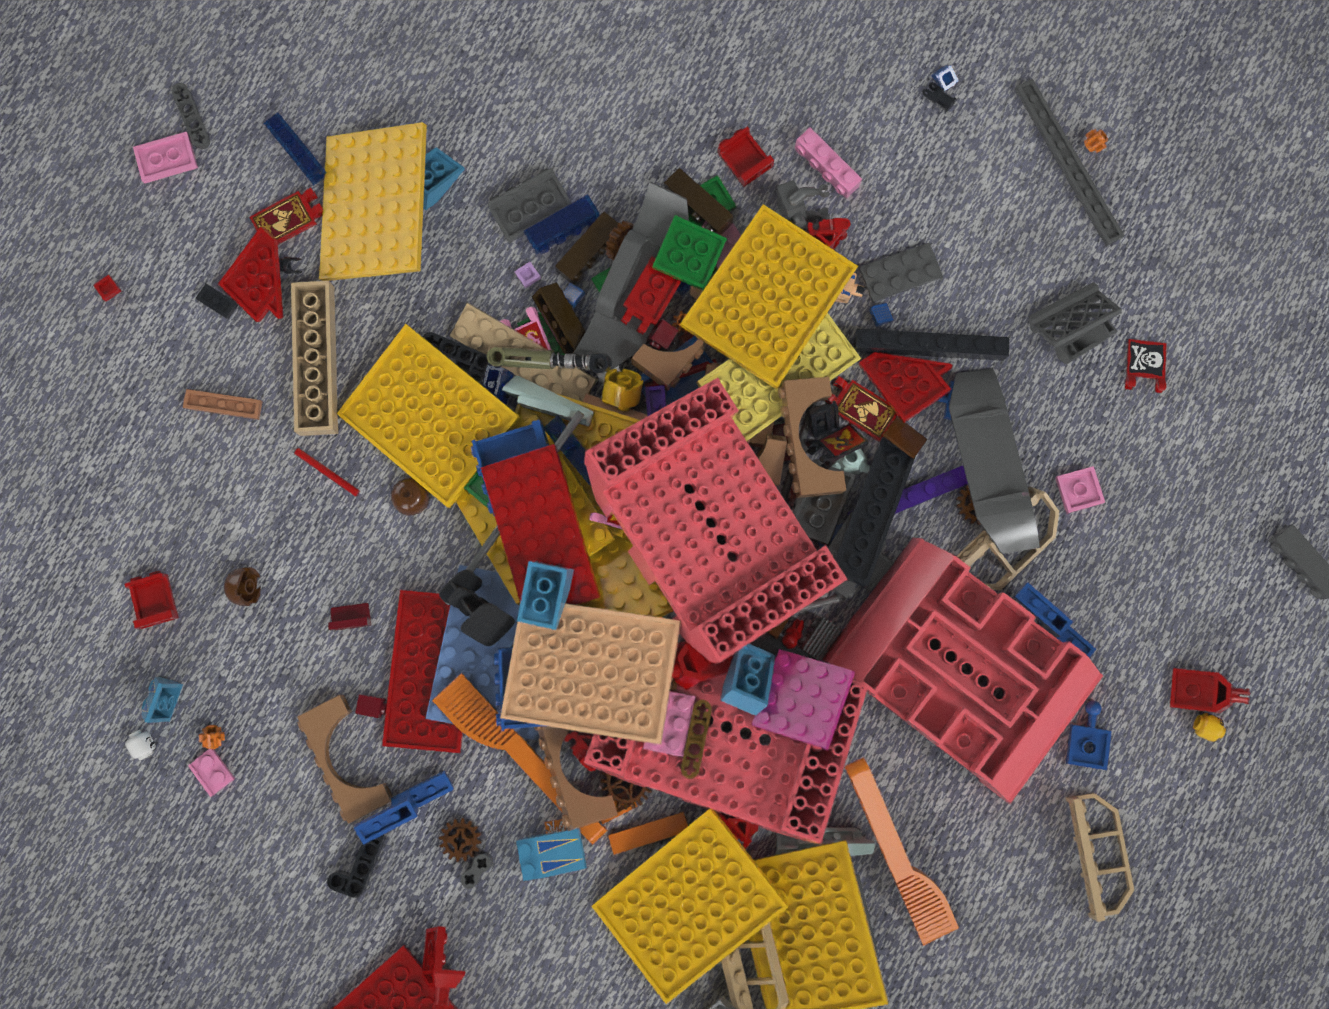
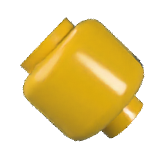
[1193,713,1226,742]

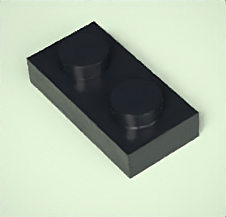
[195,283,239,320]

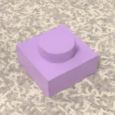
[514,262,541,289]

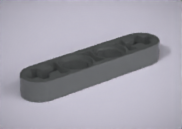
[172,83,210,150]

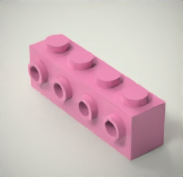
[795,128,862,199]

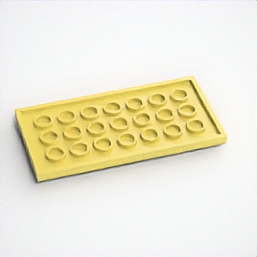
[697,313,861,441]

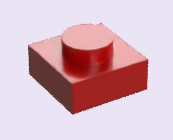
[93,275,121,302]

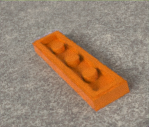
[608,811,688,855]

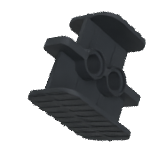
[439,569,515,647]

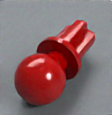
[782,619,804,649]

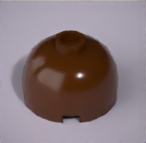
[391,478,430,516]
[224,567,261,606]

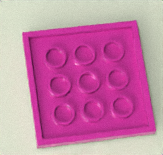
[752,649,855,750]

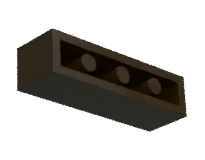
[664,167,733,235]
[555,211,618,284]
[532,282,586,354]

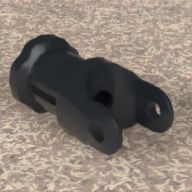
[922,82,957,112]
[279,257,303,274]

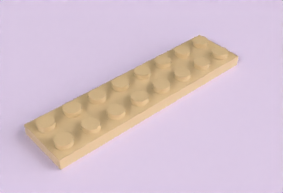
[450,303,597,401]

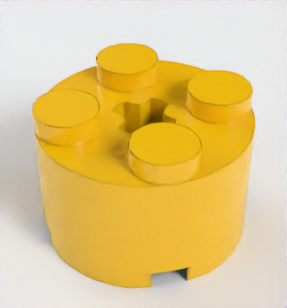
[602,369,643,411]

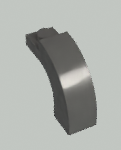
[1054,320,1117,365]

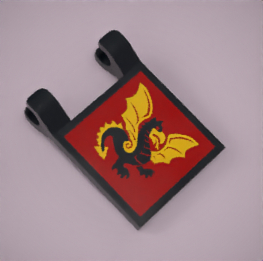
[805,424,869,469]

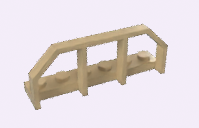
[956,486,1059,590]
[1065,793,1134,922]
[721,922,789,1009]

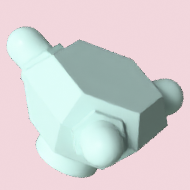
[831,448,870,474]

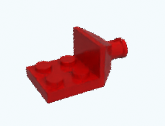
[672,642,732,690]
[1170,668,1250,714]
[422,926,466,1006]

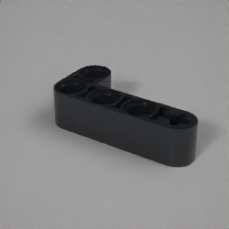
[423,332,493,386]
[327,832,388,898]

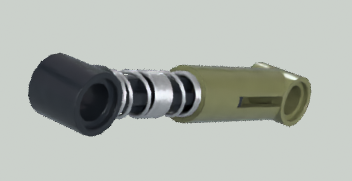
[487,347,612,373]

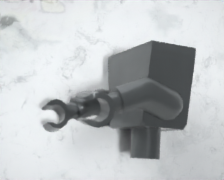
[776,180,830,228]

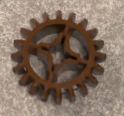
[600,772,652,810]

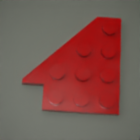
[218,227,284,322]
[859,352,953,423]

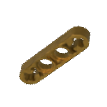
[681,700,711,779]

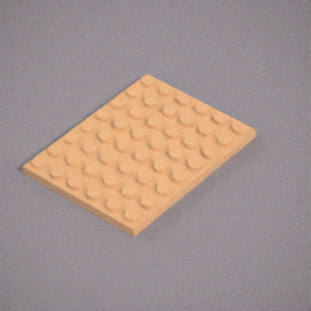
[500,604,680,744]

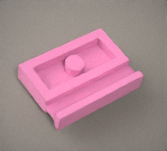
[188,749,235,797]

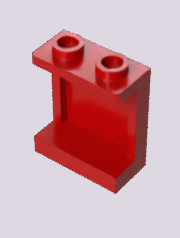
[718,126,775,187]
[124,571,179,629]

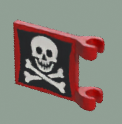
[1125,339,1167,393]

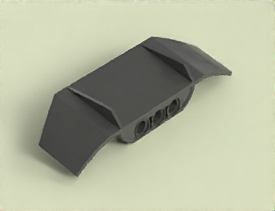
[574,182,689,370]
[949,368,1040,554]

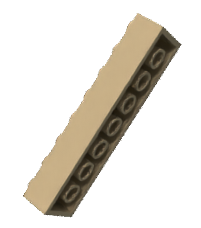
[291,281,338,436]

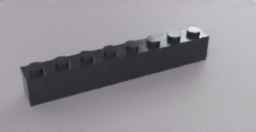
[854,329,1010,361]

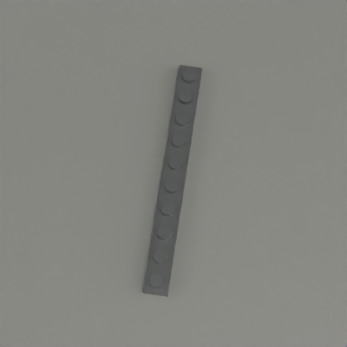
[1015,78,1125,247]

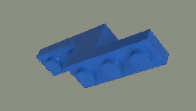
[1013,582,1096,658]
[354,770,454,845]

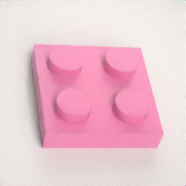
[1055,466,1105,514]

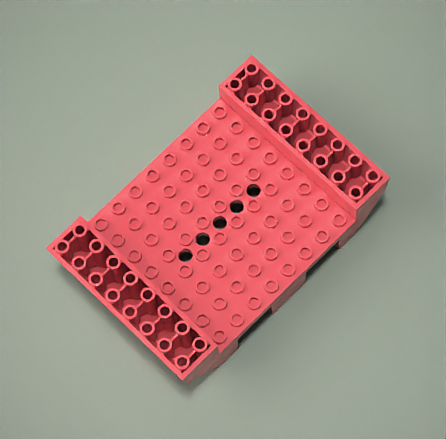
[584,378,848,663]
[822,537,1103,804]
[584,617,868,844]

